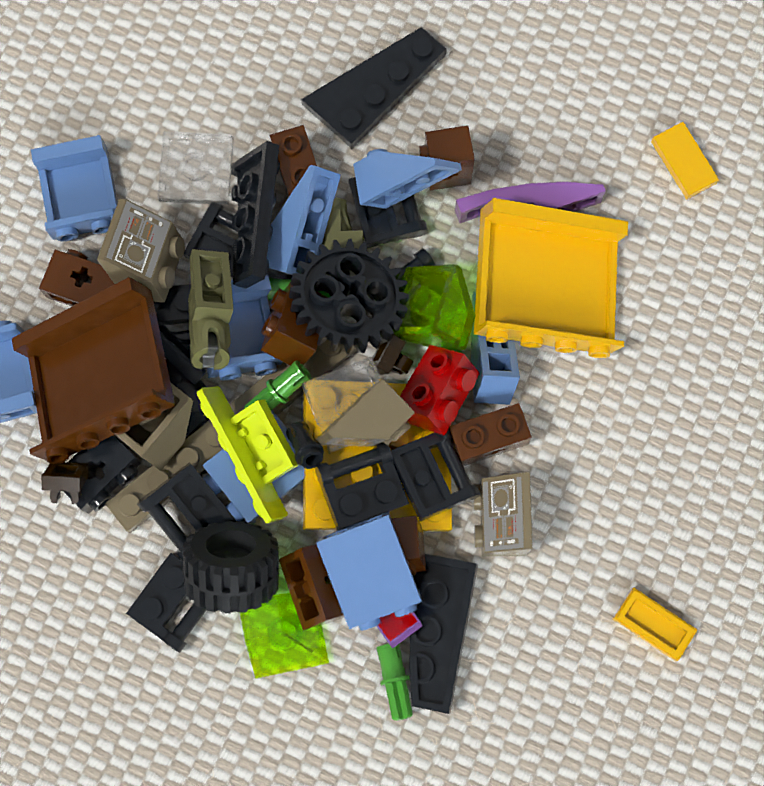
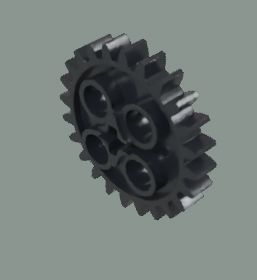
[288,239,409,354]

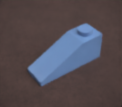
[353,149,462,209]
[267,165,341,275]
[471,292,520,405]

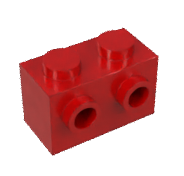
[400,345,480,436]

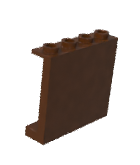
[12,277,175,464]

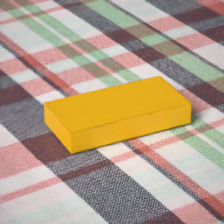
[651,122,719,200]
[613,588,698,662]

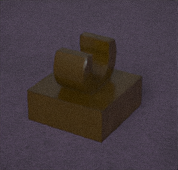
[367,335,414,376]
[41,462,88,504]

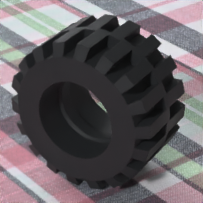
[183,521,279,614]

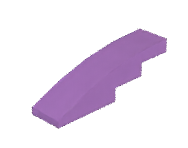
[455,182,606,224]

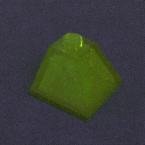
[393,264,476,350]
[240,593,329,679]

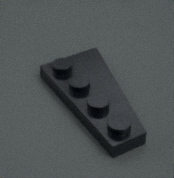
[301,27,447,149]
[231,141,280,289]
[409,554,478,714]

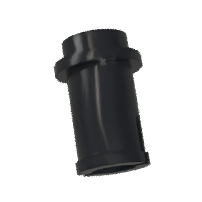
[286,422,324,469]

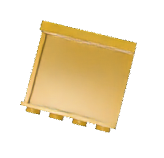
[474,198,628,358]

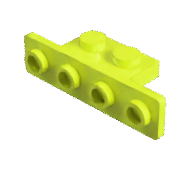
[196,386,299,523]

